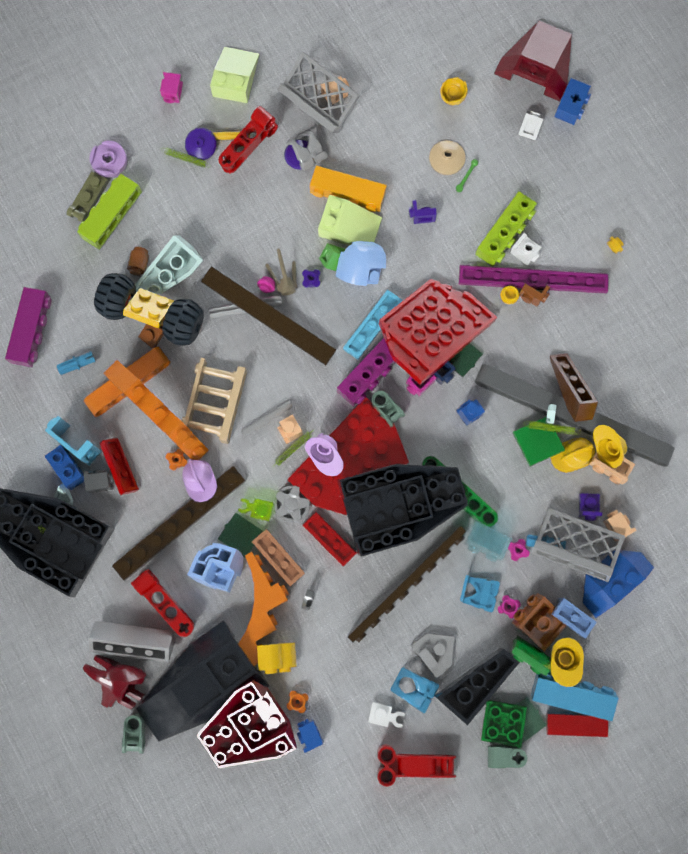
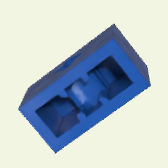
[554,78,591,125]
[45,445,84,490]

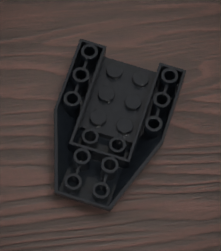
[337,464,468,557]
[0,488,115,597]

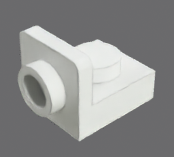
[518,111,543,140]

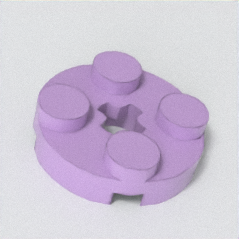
[90,141,127,178]

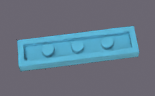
[343,290,403,360]

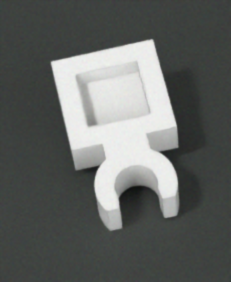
[368,702,405,727]

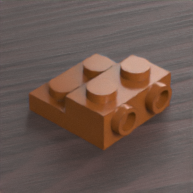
[512,593,566,652]

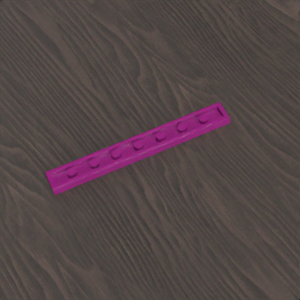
[458,265,608,294]

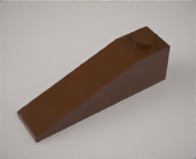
[550,353,598,422]

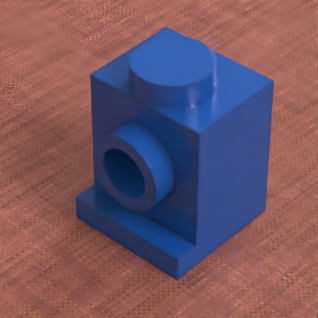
[456,399,485,426]
[297,718,324,753]

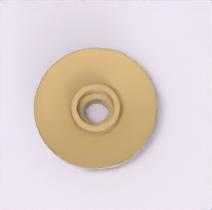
[429,140,465,175]

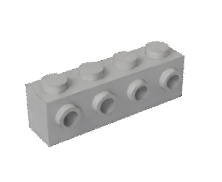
[89,621,174,663]

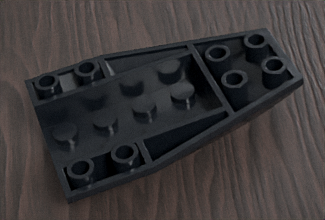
[136,620,270,742]

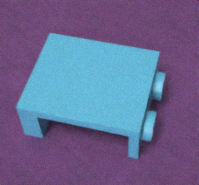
[45,416,102,466]

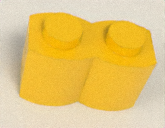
[257,642,297,674]

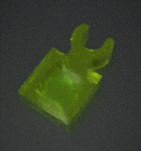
[238,498,274,522]

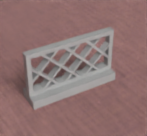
[277,52,360,133]
[532,508,625,582]

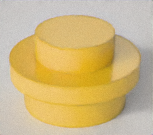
[607,236,624,254]
[500,286,519,304]

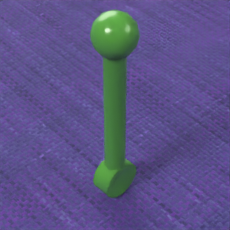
[456,159,478,192]

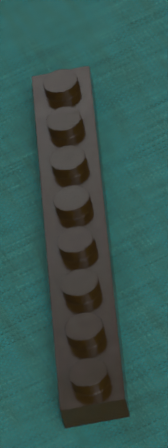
[112,466,246,581]
[348,526,466,643]

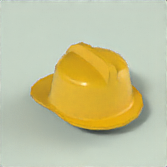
[593,425,627,468]
[551,437,596,473]
[551,638,584,687]

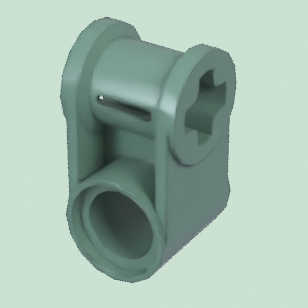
[371,391,405,427]
[121,713,145,754]
[488,745,528,769]

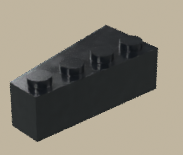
[434,648,520,726]

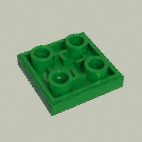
[512,417,565,467]
[512,635,551,676]
[481,700,527,748]

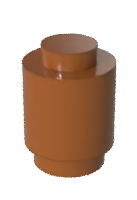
[127,247,149,276]

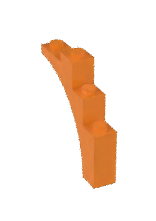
[103,360,209,460]
[238,552,290,666]

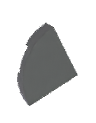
[301,589,315,611]

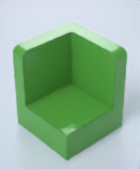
[319,243,346,271]

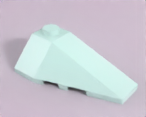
[135,235,203,295]

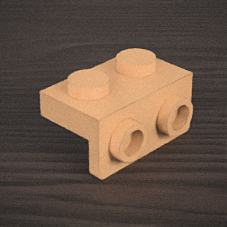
[589,451,635,485]

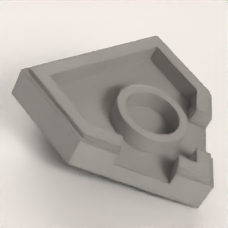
[411,633,454,678]

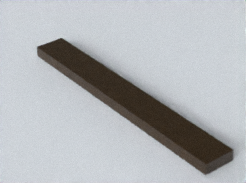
[201,266,336,366]

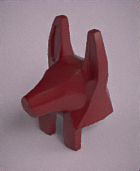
[83,655,146,710]

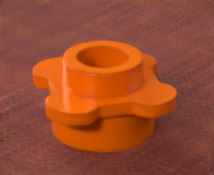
[165,449,188,471]
[287,690,309,713]

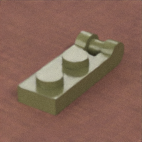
[66,171,109,222]

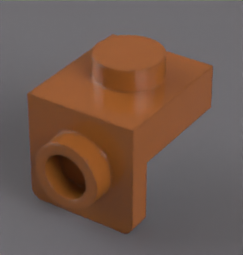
[519,283,550,307]
[138,323,164,348]

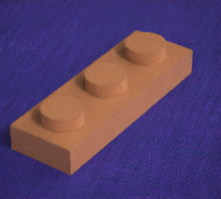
[252,529,305,587]

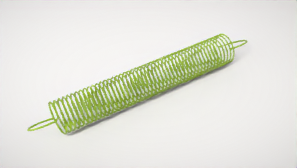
[164,148,211,168]
[524,421,581,435]
[274,430,314,466]

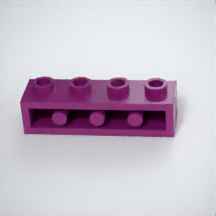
[5,287,52,368]
[337,338,395,407]

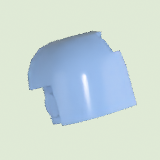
[336,241,386,286]
[187,543,243,593]

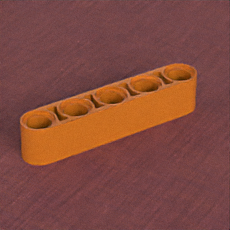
[84,346,171,417]

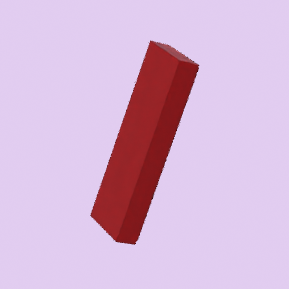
[99,438,139,495]
[302,512,357,567]
[546,714,608,737]

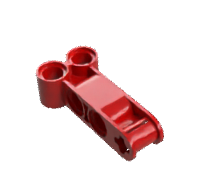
[218,106,278,174]
[131,569,194,637]
[377,744,456,787]

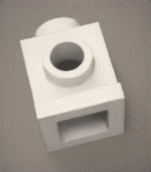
[510,233,541,266]

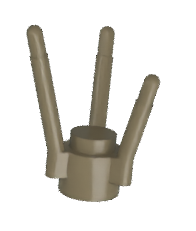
[265,248,298,296]

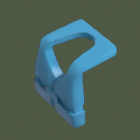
[460,575,500,613]
[390,667,439,713]

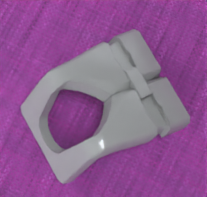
[287,131,328,171]

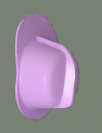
[305,433,343,476]
[182,459,217,502]

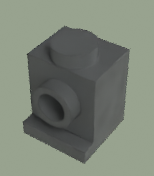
[83,470,115,493]

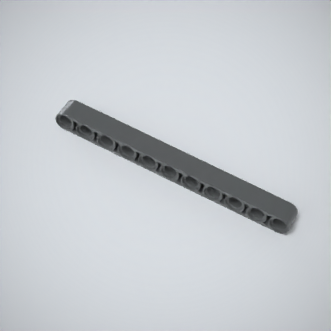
[474,364,675,467]

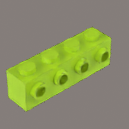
[77,173,142,250]
[475,191,537,267]

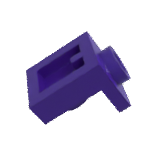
[409,200,437,224]
[579,493,602,521]

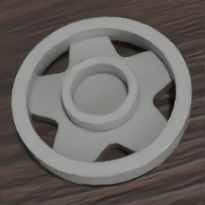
[274,486,310,522]

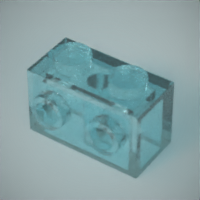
[464,521,512,563]

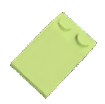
[210,47,259,103]
[318,195,382,246]

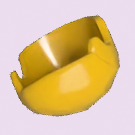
[440,77,468,106]

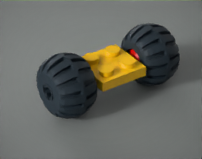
[94,273,204,346]

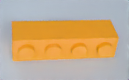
[310,166,387,212]

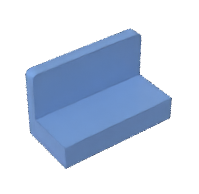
[551,598,597,639]

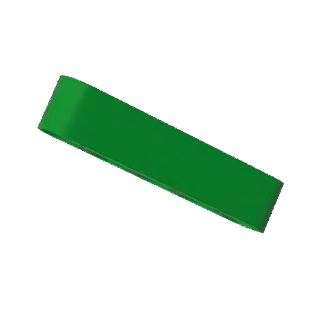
[421,456,498,528]

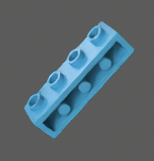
[531,672,619,722]

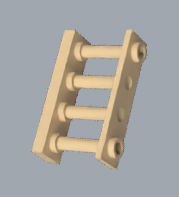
[181,358,247,444]

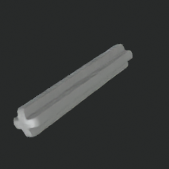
[208,295,282,318]

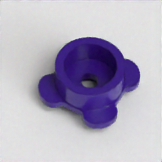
[302,269,321,288]

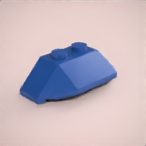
[582,550,654,618]

